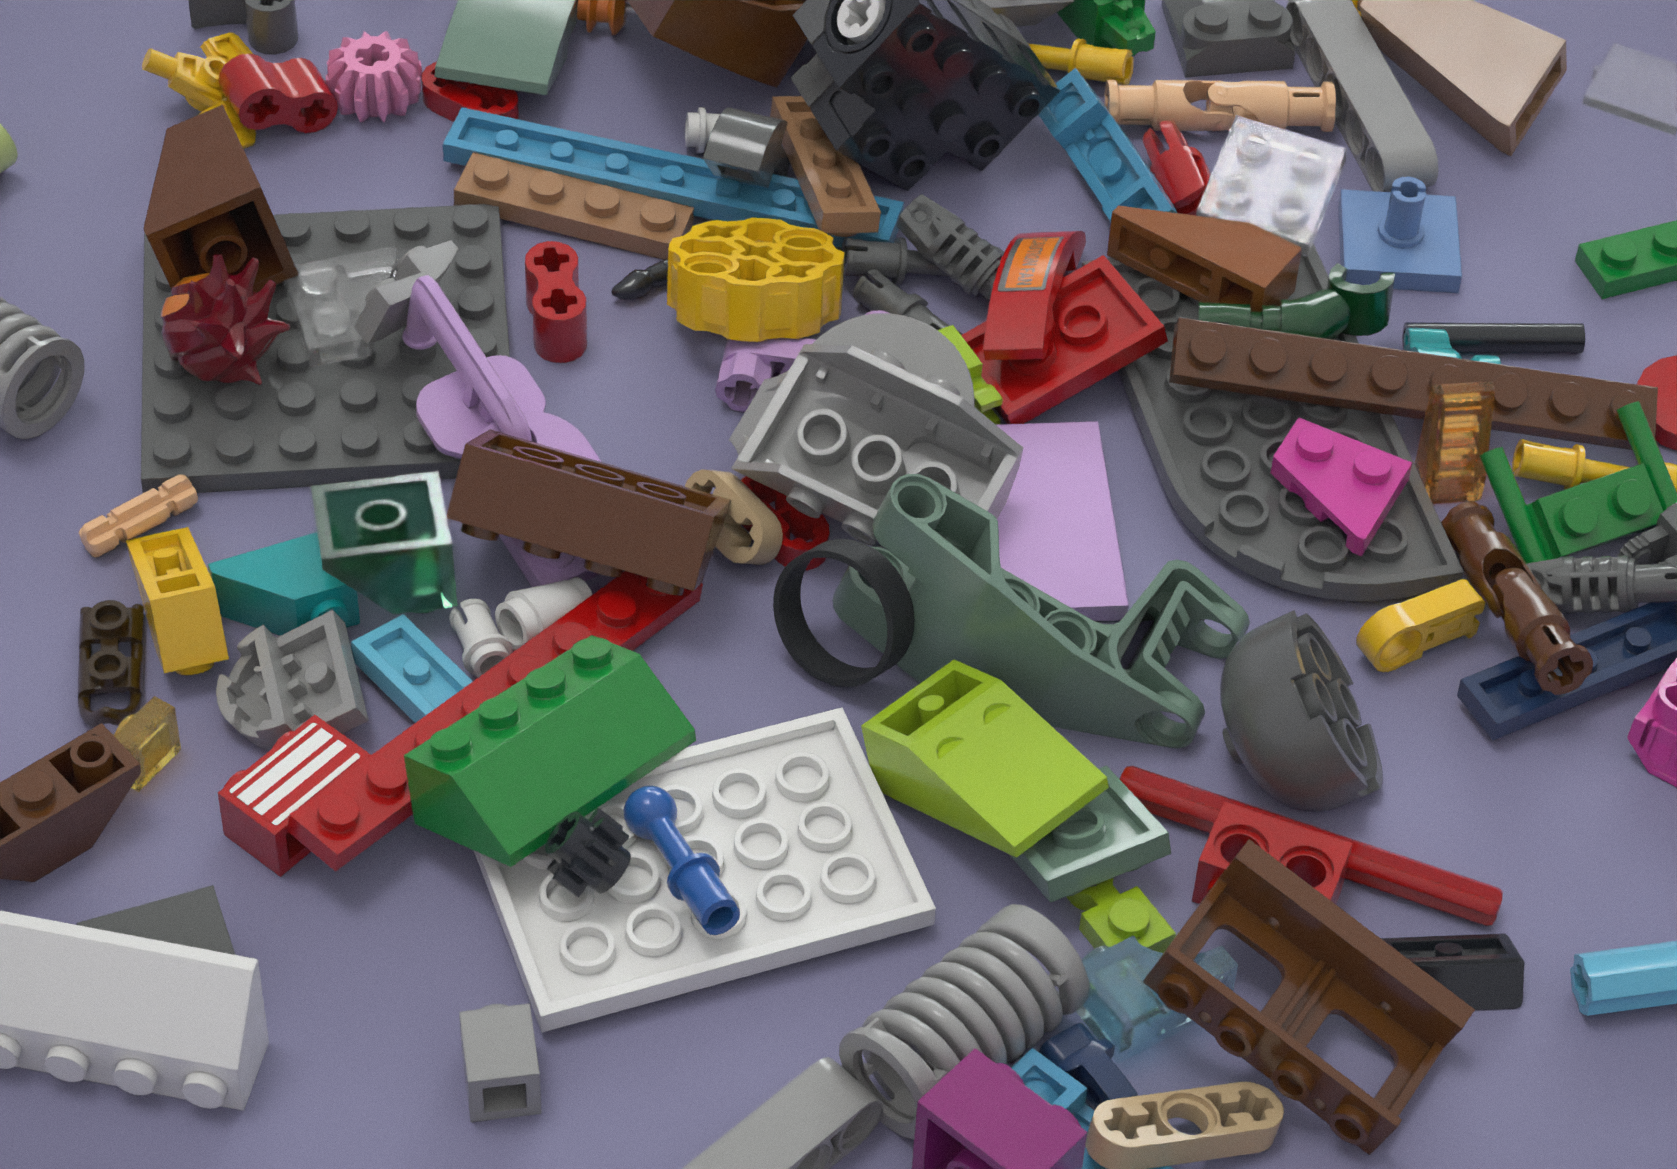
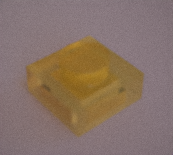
[114,696,181,792]

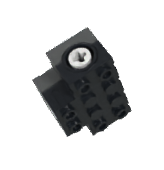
[791,0,1060,191]

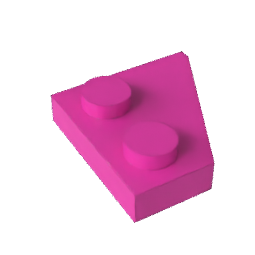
[1270,417,1412,557]

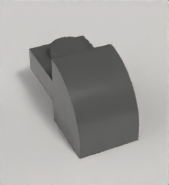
[703,107,790,188]

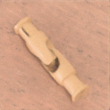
[1104,80,1336,132]

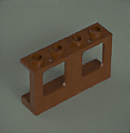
[1142,839,1475,1155]

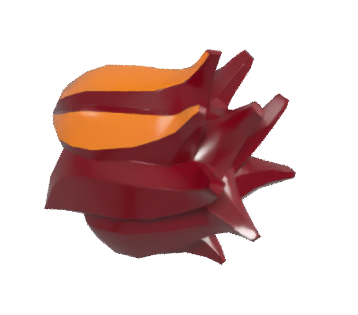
[160,255,290,385]

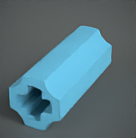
[1570,941,1677,1016]

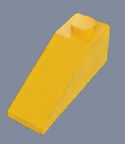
[126,527,229,675]

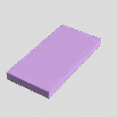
[997,421,1129,621]

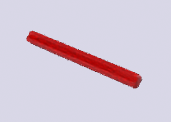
[1119,766,1503,926]

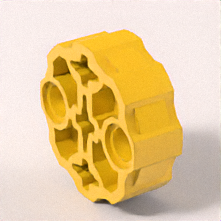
[667,217,844,342]

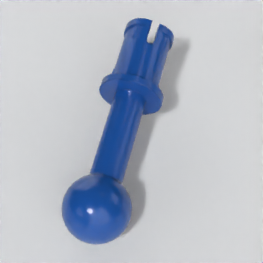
[623,786,740,935]

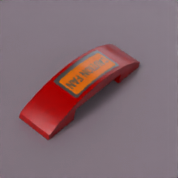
[983,231,1086,361]

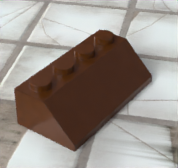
[446,429,731,596]

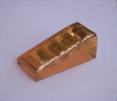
[1415,381,1495,504]

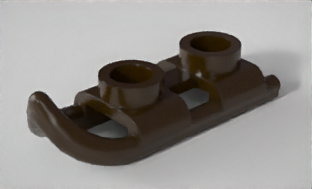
[77,600,144,728]

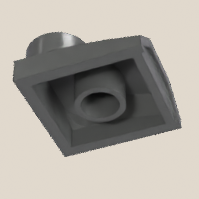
[1161,0,1296,77]

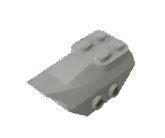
[729,344,1023,545]

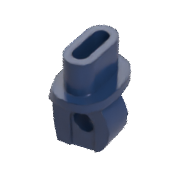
[1039,1023,1138,1111]

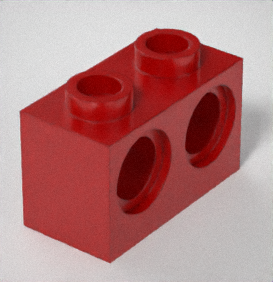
[1192,801,1353,904]

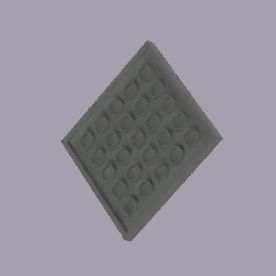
[141,204,510,493]

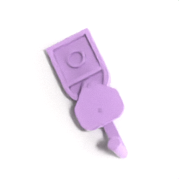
[402,275,601,587]

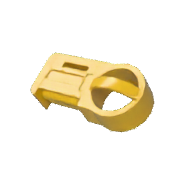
[1356,579,1485,672]

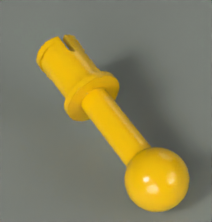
[1028,38,1134,85]
[1512,439,1677,491]

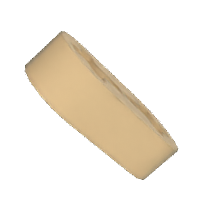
[685,469,783,565]

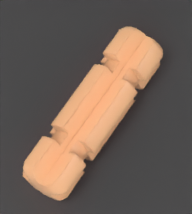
[79,474,198,557]

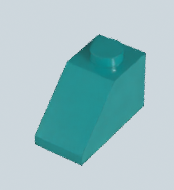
[208,528,360,636]

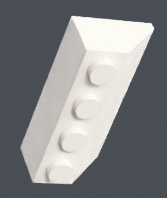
[0,911,269,1111]

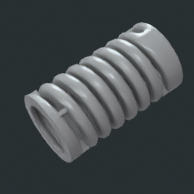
[0,296,84,439]
[839,904,1090,1140]

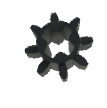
[545,808,631,897]

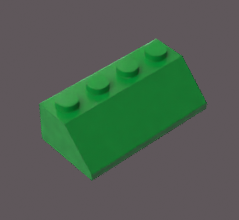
[404,635,696,867]

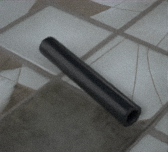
[1402,322,1585,353]

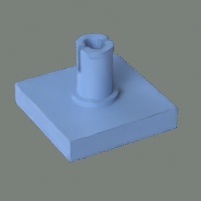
[1338,177,1462,293]

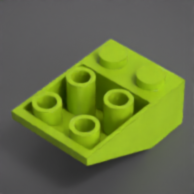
[861,659,1109,858]

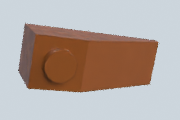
[1107,206,1302,312]

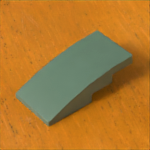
[434,0,578,95]

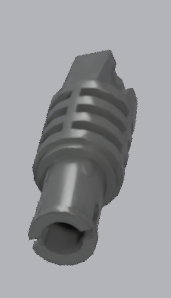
[896,194,1003,301]
[1527,555,1677,614]

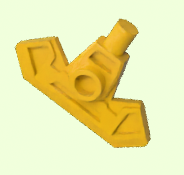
[142,32,256,149]

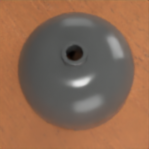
[1220,610,1383,812]

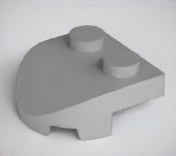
[216,610,369,751]

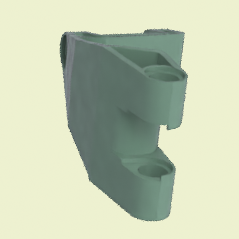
[832,474,1250,749]

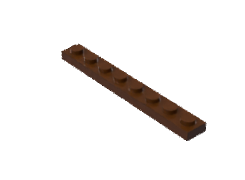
[1169,317,1658,450]

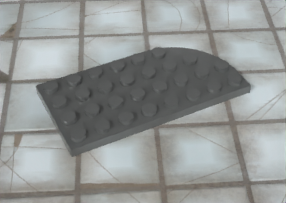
[1082,229,1464,602]

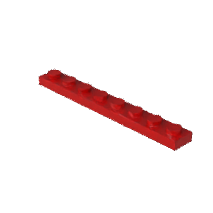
[287,571,703,872]

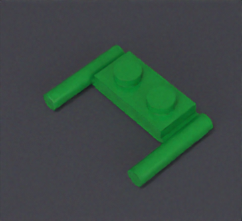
[1479,401,1677,564]

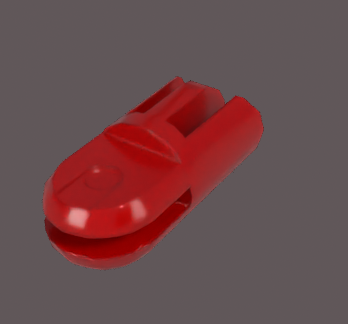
[1142,120,1221,219]

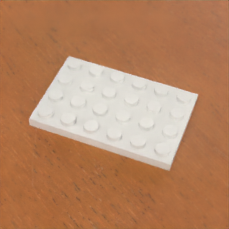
[474,707,936,1032]

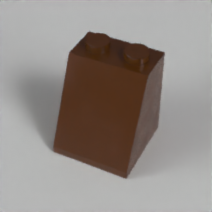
[143,105,299,293]

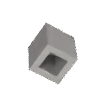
[459,1003,541,1122]

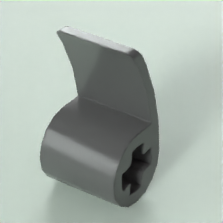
[188,0,298,54]

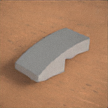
[354,240,458,345]

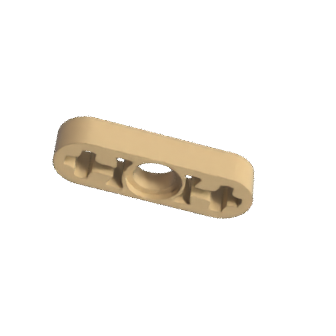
[1085,1082,1284,1169]

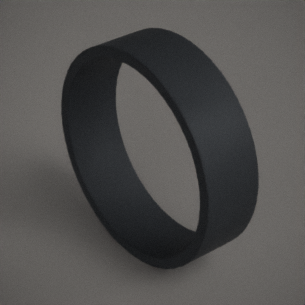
[773,539,914,687]

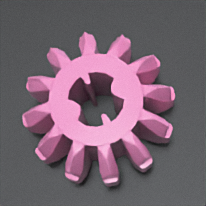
[325,31,422,123]

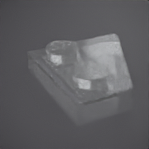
[284,246,399,367]

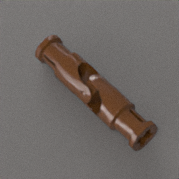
[1441,501,1593,695]

